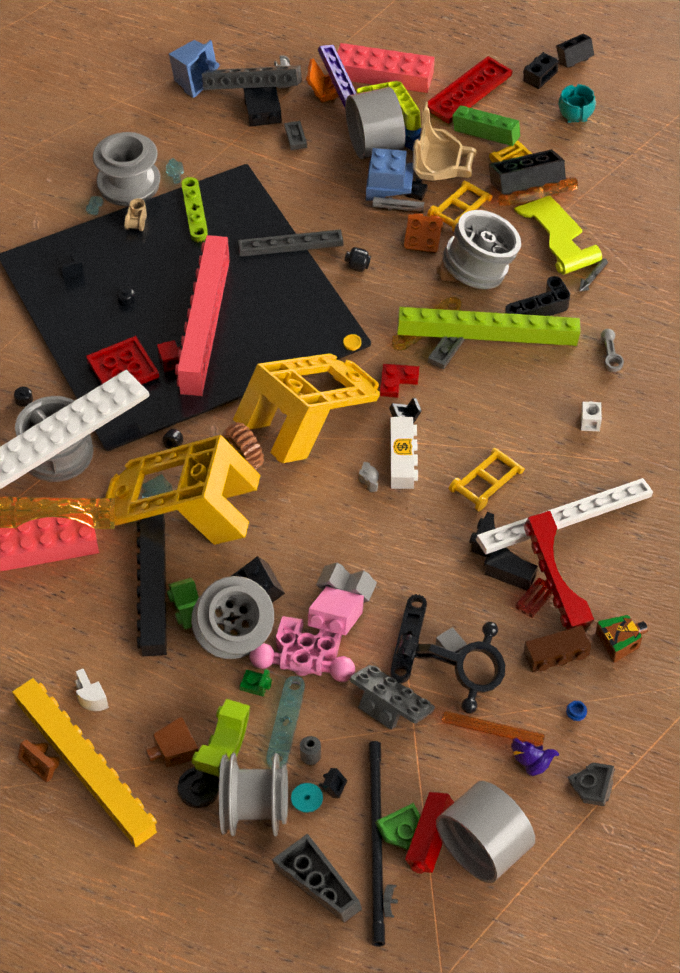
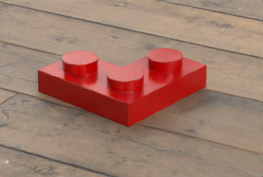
[380,364,420,398]

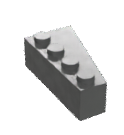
[272,834,362,923]

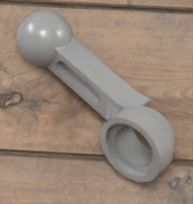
[601,329,624,372]

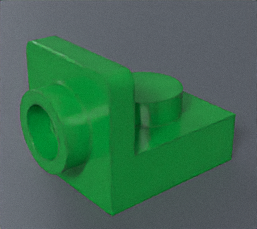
[240,669,272,697]

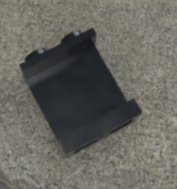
[243,87,282,127]

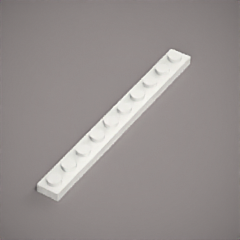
[476,478,653,554]

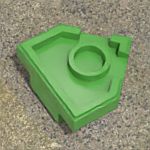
[375,803,421,850]

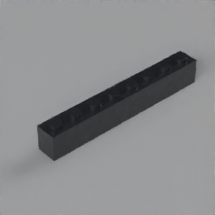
[137,513,167,656]

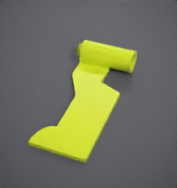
[514,195,602,275]

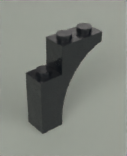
[469,512,538,592]

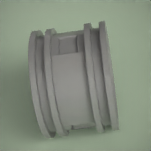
[442,210,521,289]

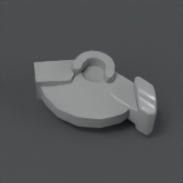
[359,462,379,492]

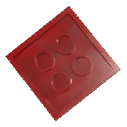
[86,336,160,385]

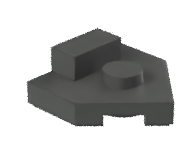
[567,762,615,806]

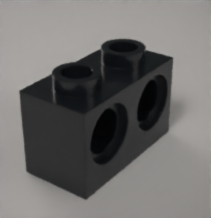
[523,52,559,89]

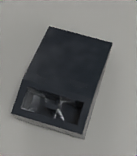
[226,556,285,621]

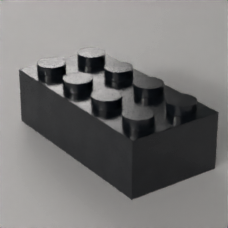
[489,149,566,195]

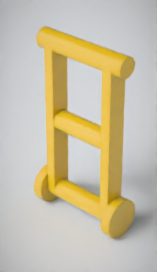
[427,180,493,232]
[449,448,525,512]

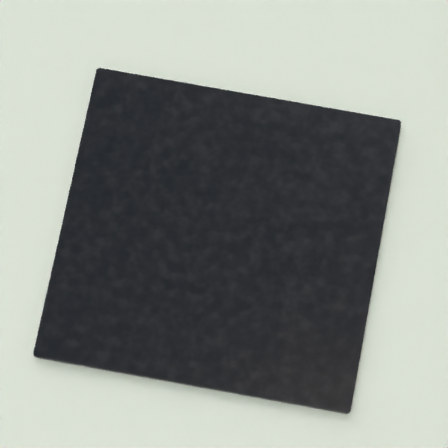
[0,164,371,451]

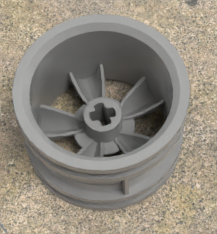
[15,396,94,482]

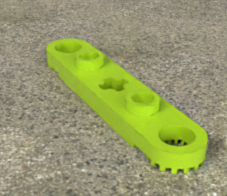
[181,177,208,242]

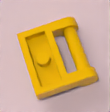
[489,140,532,163]

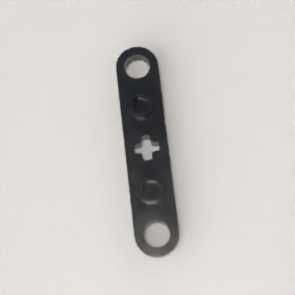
[390,594,427,683]

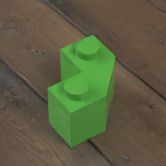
[167,578,199,629]

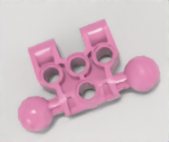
[249,616,355,682]

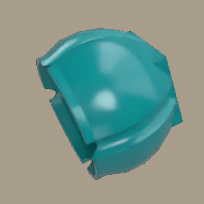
[558,84,596,123]

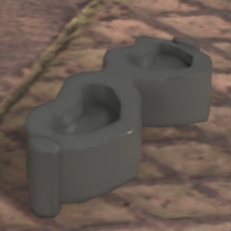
[383,884,398,918]

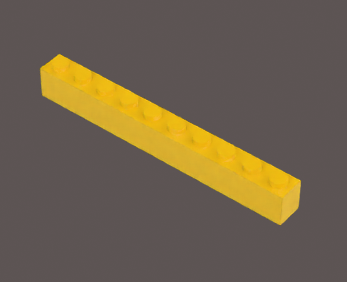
[12,678,157,848]

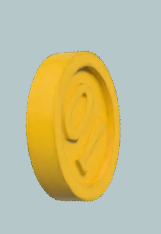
[343,334,361,350]

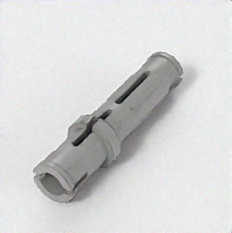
[373,197,425,213]

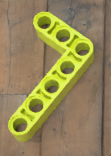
[356,81,421,131]

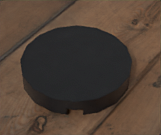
[178,767,219,808]

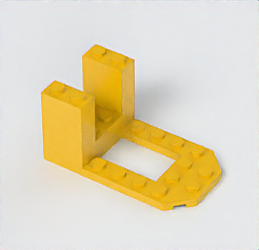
[233,353,380,463]
[102,434,260,545]

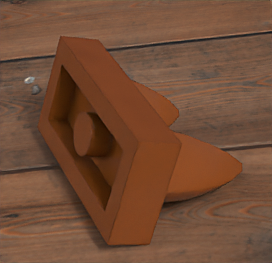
[17,739,60,782]

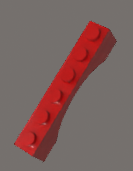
[524,511,594,630]

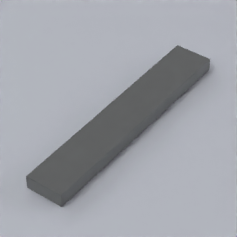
[238,229,344,257]

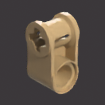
[125,198,147,231]

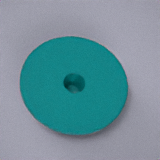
[291,783,323,812]

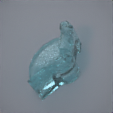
[166,158,184,183]
[86,196,103,215]

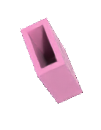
[308,586,364,635]

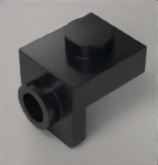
[389,398,422,424]

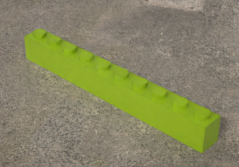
[397,307,581,346]

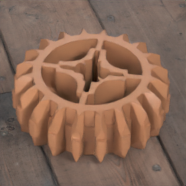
[222,422,264,470]

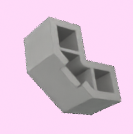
[316,562,377,603]

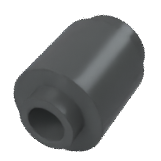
[300,736,321,765]

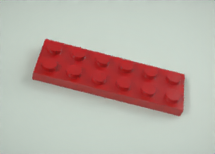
[427,56,513,124]

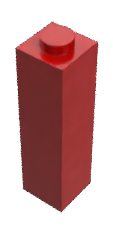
[405,792,454,874]

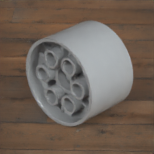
[345,87,405,159]
[436,781,535,883]

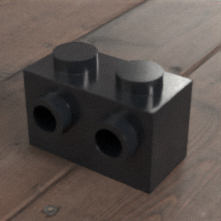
[556,34,594,68]

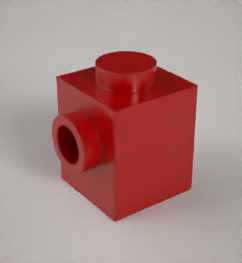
[157,340,181,372]

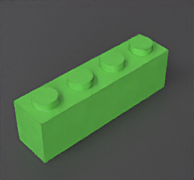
[453,105,520,146]

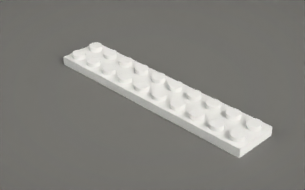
[0,370,149,489]

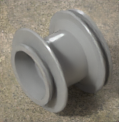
[93,132,160,206]
[191,576,274,659]
[219,752,288,837]

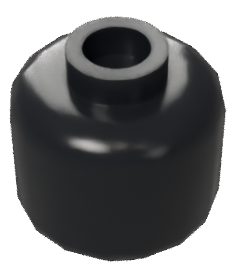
[344,247,371,272]

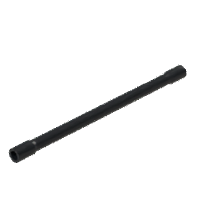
[368,741,385,947]

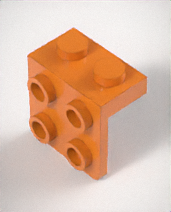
[306,58,339,103]
[404,213,444,253]

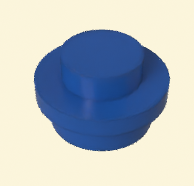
[566,701,587,721]

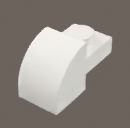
[75,669,109,711]

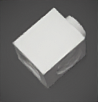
[581,401,602,432]

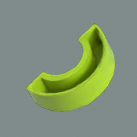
[192,699,250,777]

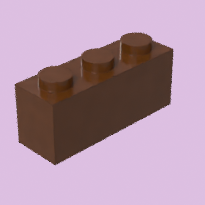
[524,626,591,673]

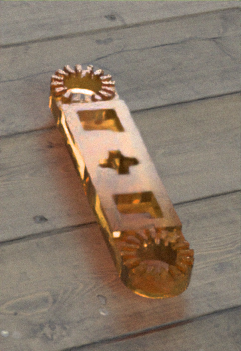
[498,177,578,206]

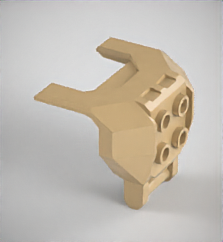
[413,102,477,181]

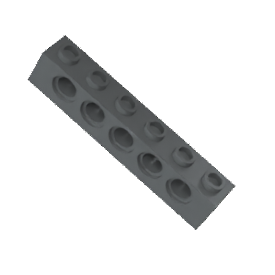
[202,65,302,90]

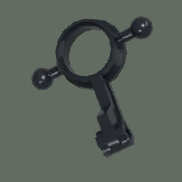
[396,622,506,714]

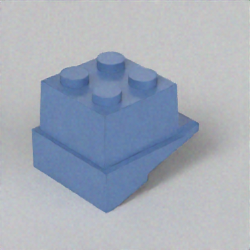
[169,40,220,98]
[366,148,414,201]

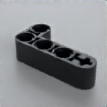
[505,276,570,316]

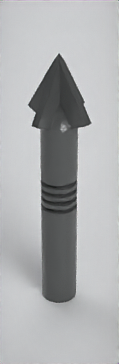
[579,258,608,291]

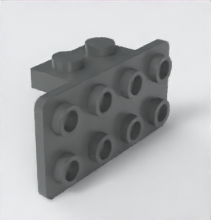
[350,665,435,730]

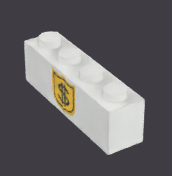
[390,417,418,489]

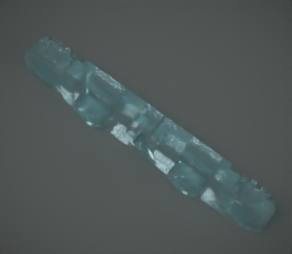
[266,676,305,769]

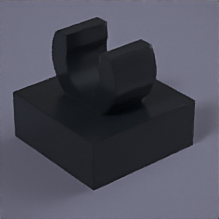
[406,178,428,201]
[319,768,347,798]

